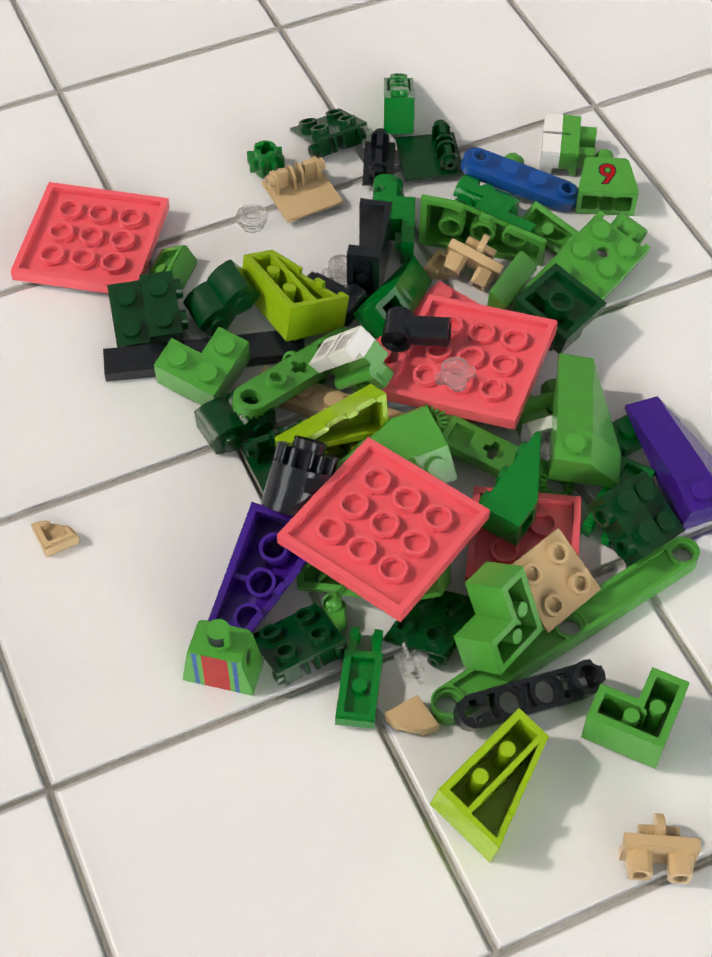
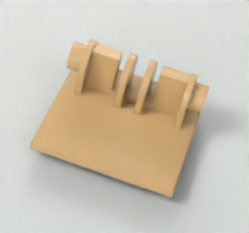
[261,156,343,223]
[511,528,601,633]

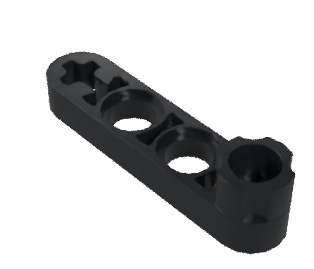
[453,659,606,732]

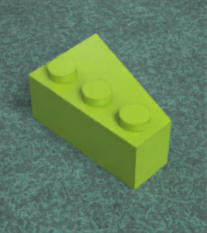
[242,249,349,341]
[275,384,389,461]
[430,708,549,863]

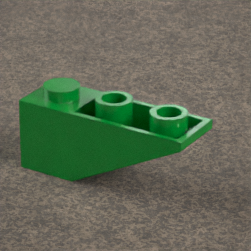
[384,73,415,134]
[353,255,432,339]
[478,431,541,546]

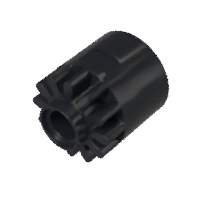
[261,436,339,516]

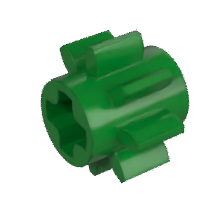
[247,140,285,179]

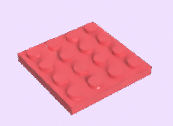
[10,182,170,294]
[382,294,557,430]
[277,437,490,622]

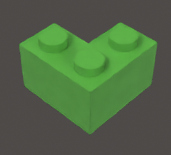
[154,327,250,406]
[453,561,543,675]
[581,667,690,769]

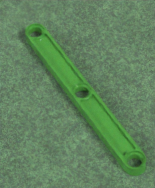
[430,537,700,725]

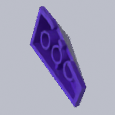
[625,396,712,529]
[208,502,307,633]

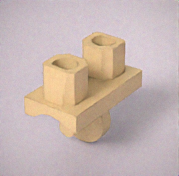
[443,234,504,292]
[619,813,701,884]

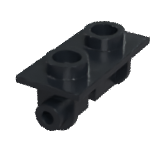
[362,128,395,186]

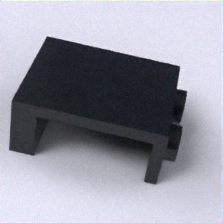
[347,198,393,297]

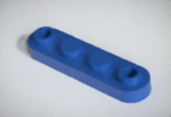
[461,147,578,212]

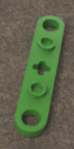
[232,328,350,419]
[419,404,575,496]

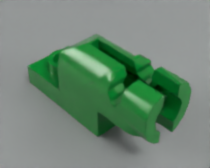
[372,174,416,264]
[453,174,536,234]

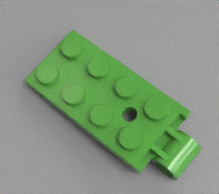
[518,211,651,300]

